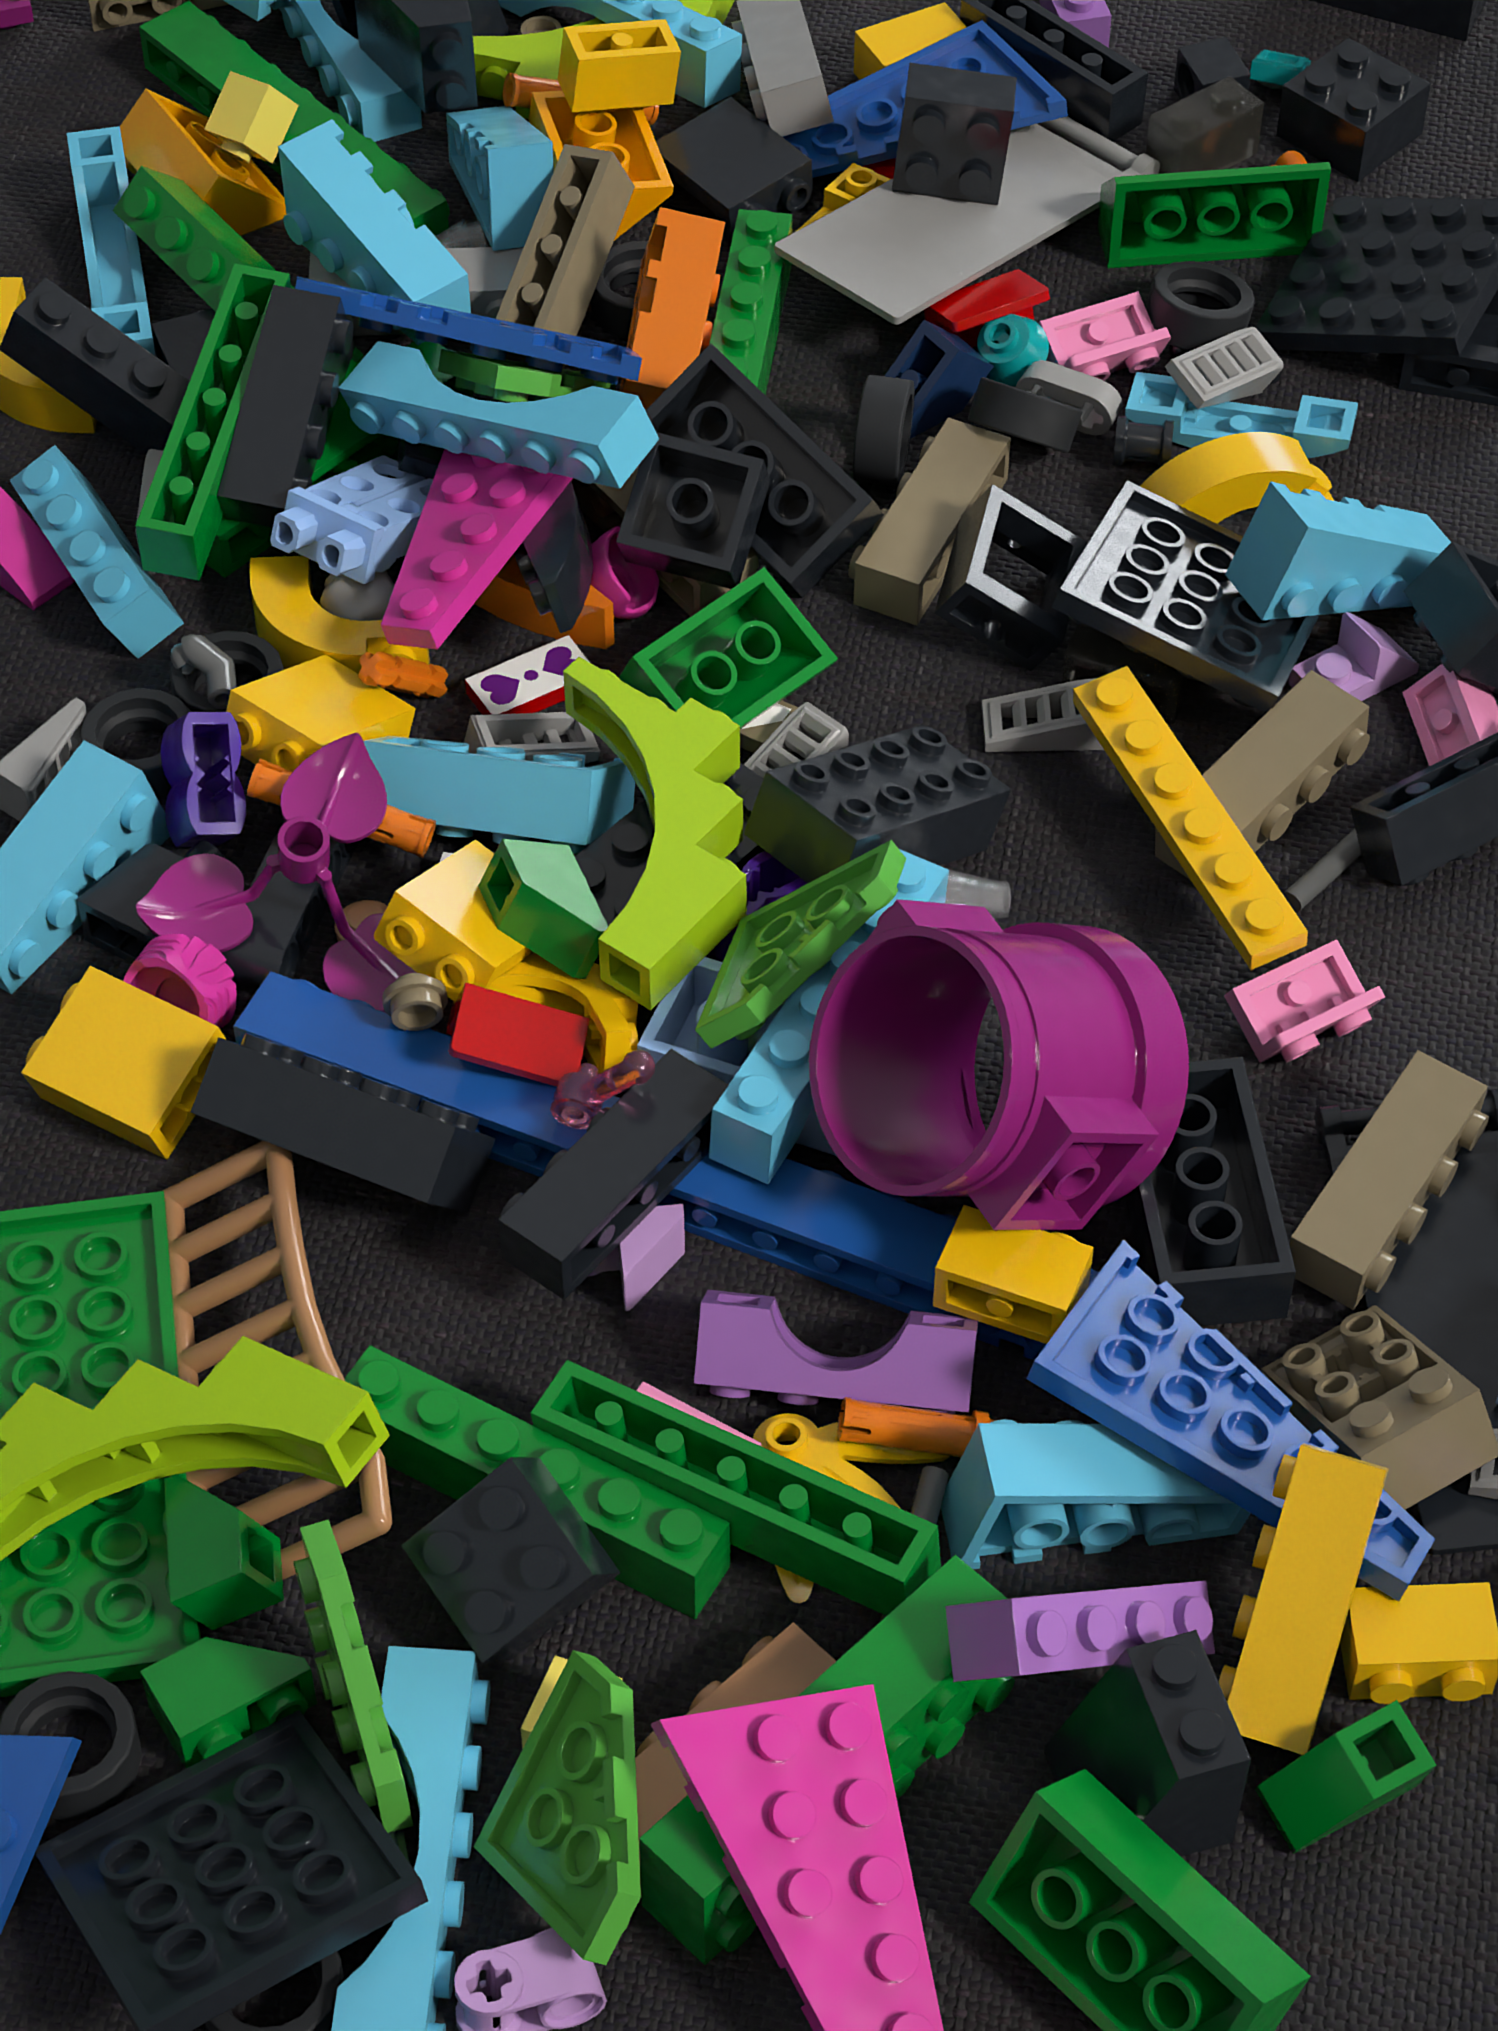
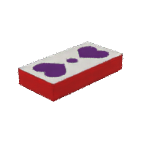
[465,635,590,715]

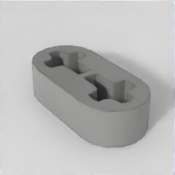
[1015,360,1123,436]

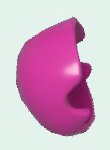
[590,526,660,619]

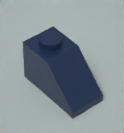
[885,320,994,439]

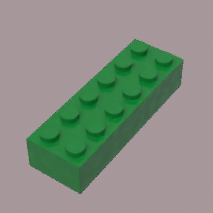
[639,1555,1015,1965]

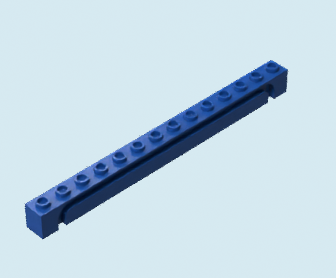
[233,971,1099,1361]

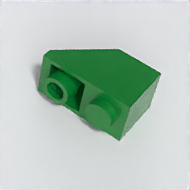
[478,839,608,979]
[162,1474,284,1630]
[140,1637,317,1768]
[1255,1700,1437,1854]

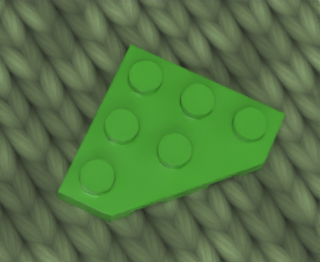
[438,349,616,402]
[695,840,906,1049]
[293,1519,413,1833]
[473,1650,641,1965]

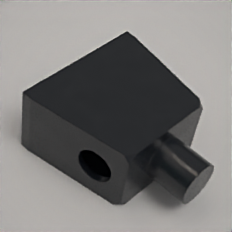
[77,840,224,963]

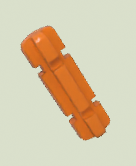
[358,651,448,698]

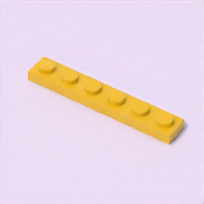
[1073,666,1308,970]

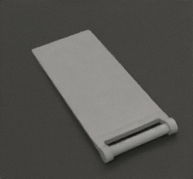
[774,117,1160,325]

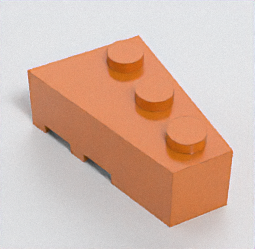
[619,207,725,411]

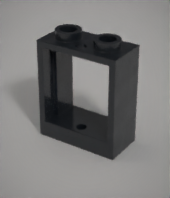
[934,484,1088,671]

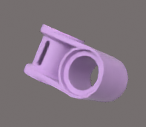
[454,1928,607,2031]

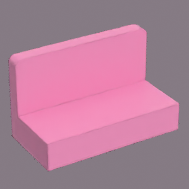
[1402,664,1498,766]

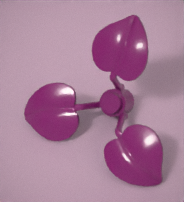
[136,733,417,1013]

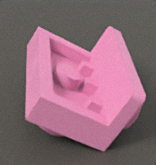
[1039,292,1171,381]
[1224,939,1385,1063]

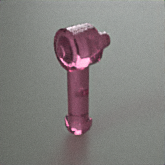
[550,1049,655,1129]

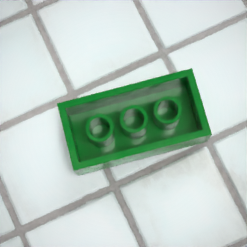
[969,1769,1311,2031]

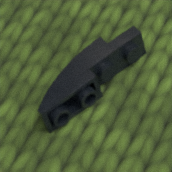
[514,481,593,633]

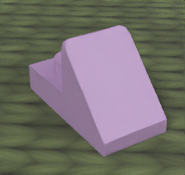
[1288,612,1419,701]
[587,1204,685,1311]

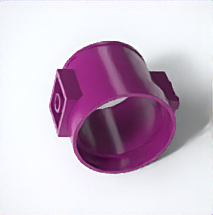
[809,899,1189,1230]

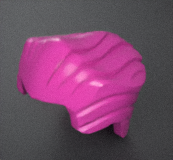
[123,934,237,1029]

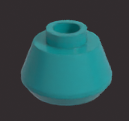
[976,314,1049,387]

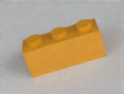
[120,88,286,236]
[529,91,674,241]

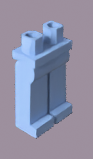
[270,455,433,584]

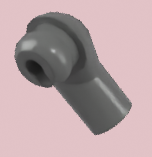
[170,634,237,709]

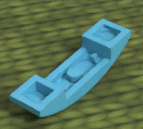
[1125,372,1358,458]

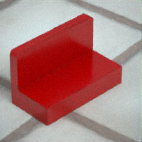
[924,269,1050,348]
[446,982,590,1090]

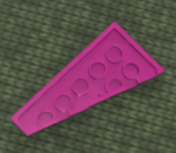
[381,449,573,650]
[651,1684,944,2031]

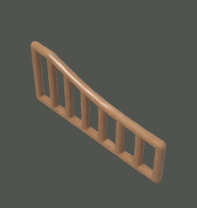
[163,1140,392,1580]

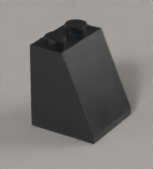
[355,0,478,113]
[1044,1630,1251,1857]

